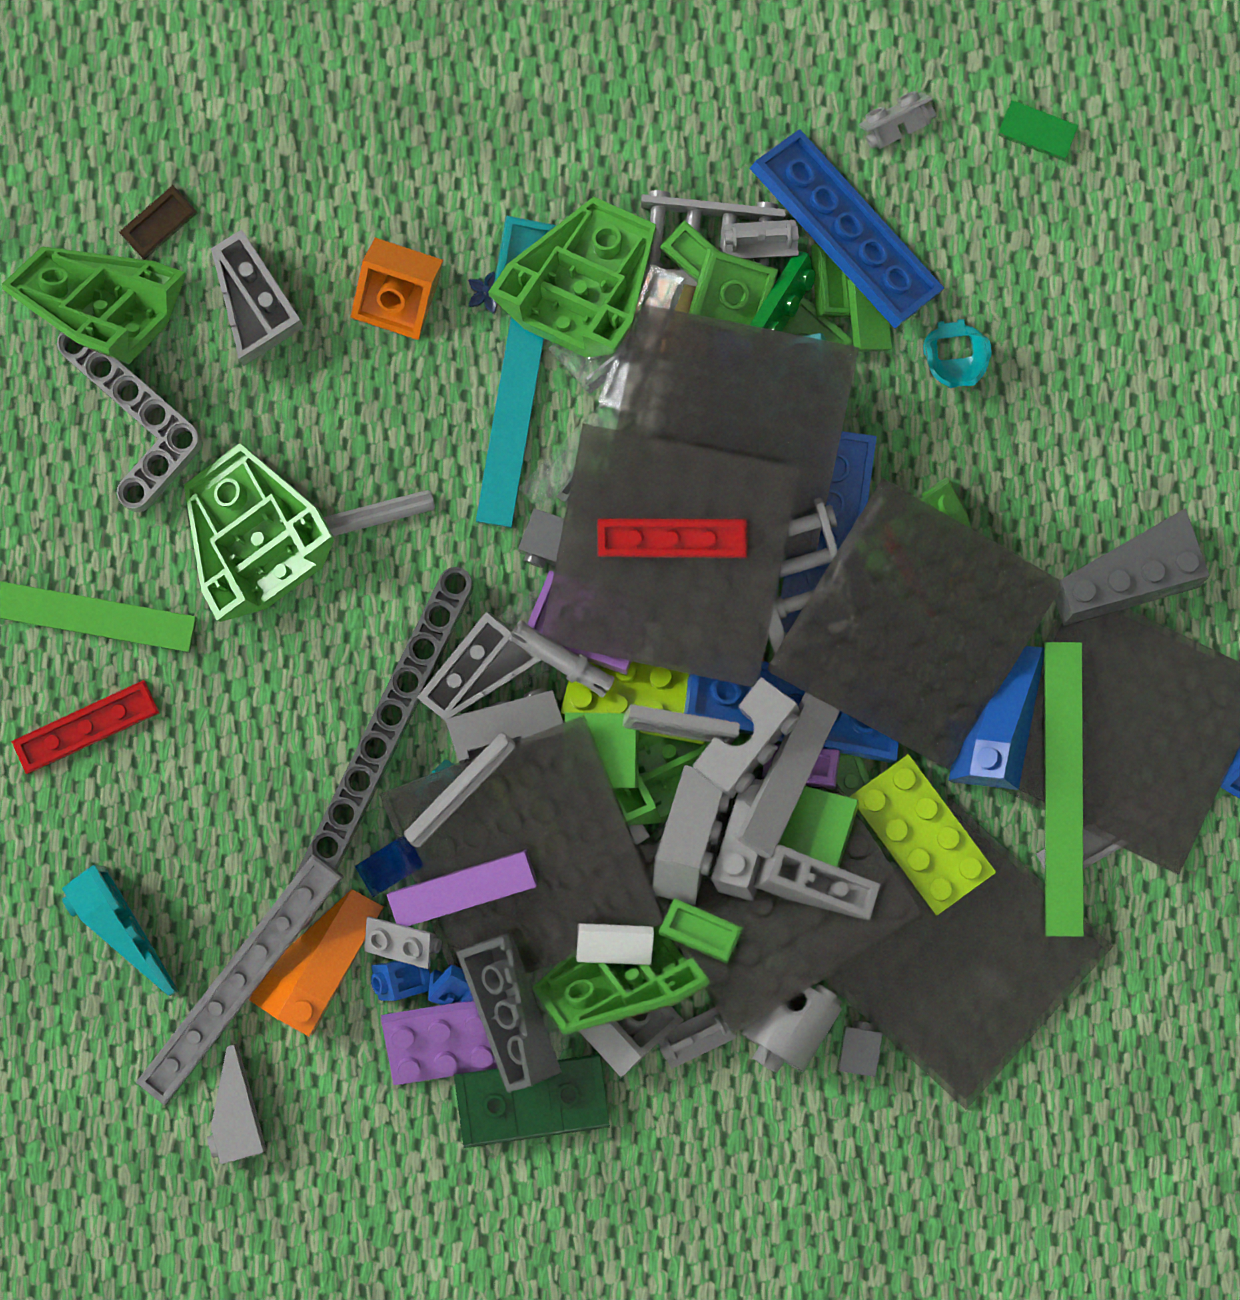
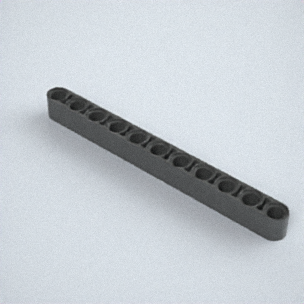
[293,567,473,929]

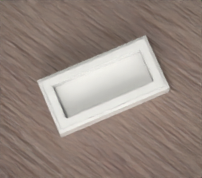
[577,924,654,965]

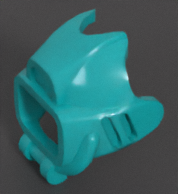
[923,319,992,388]

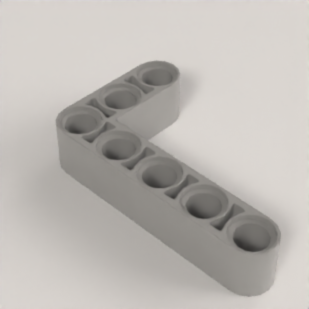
[57,332,202,512]

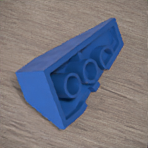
[948,644,1044,790]

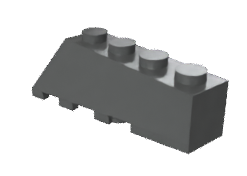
[456,932,562,1092]

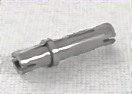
[508,620,614,698]

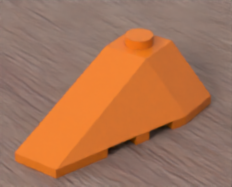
[249,889,384,1037]

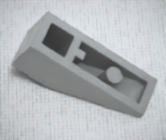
[754,845,880,920]
[207,1044,267,1165]

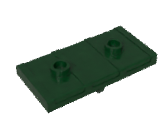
[454,1054,610,1148]

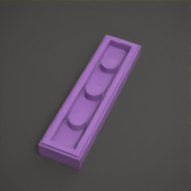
[387,850,538,927]

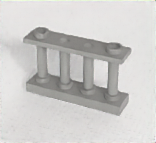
[641,190,786,289]
[746,498,868,668]

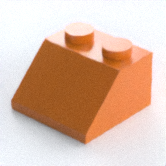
[350,237,443,340]

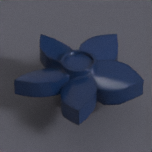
[468,271,497,315]

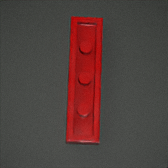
[598,518,748,557]
[11,680,160,775]

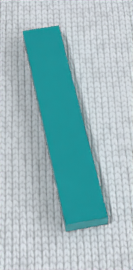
[476,317,544,528]

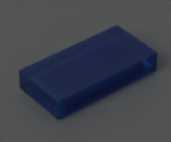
[355,835,424,898]

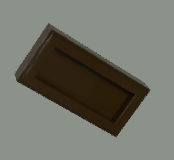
[119,185,197,260]

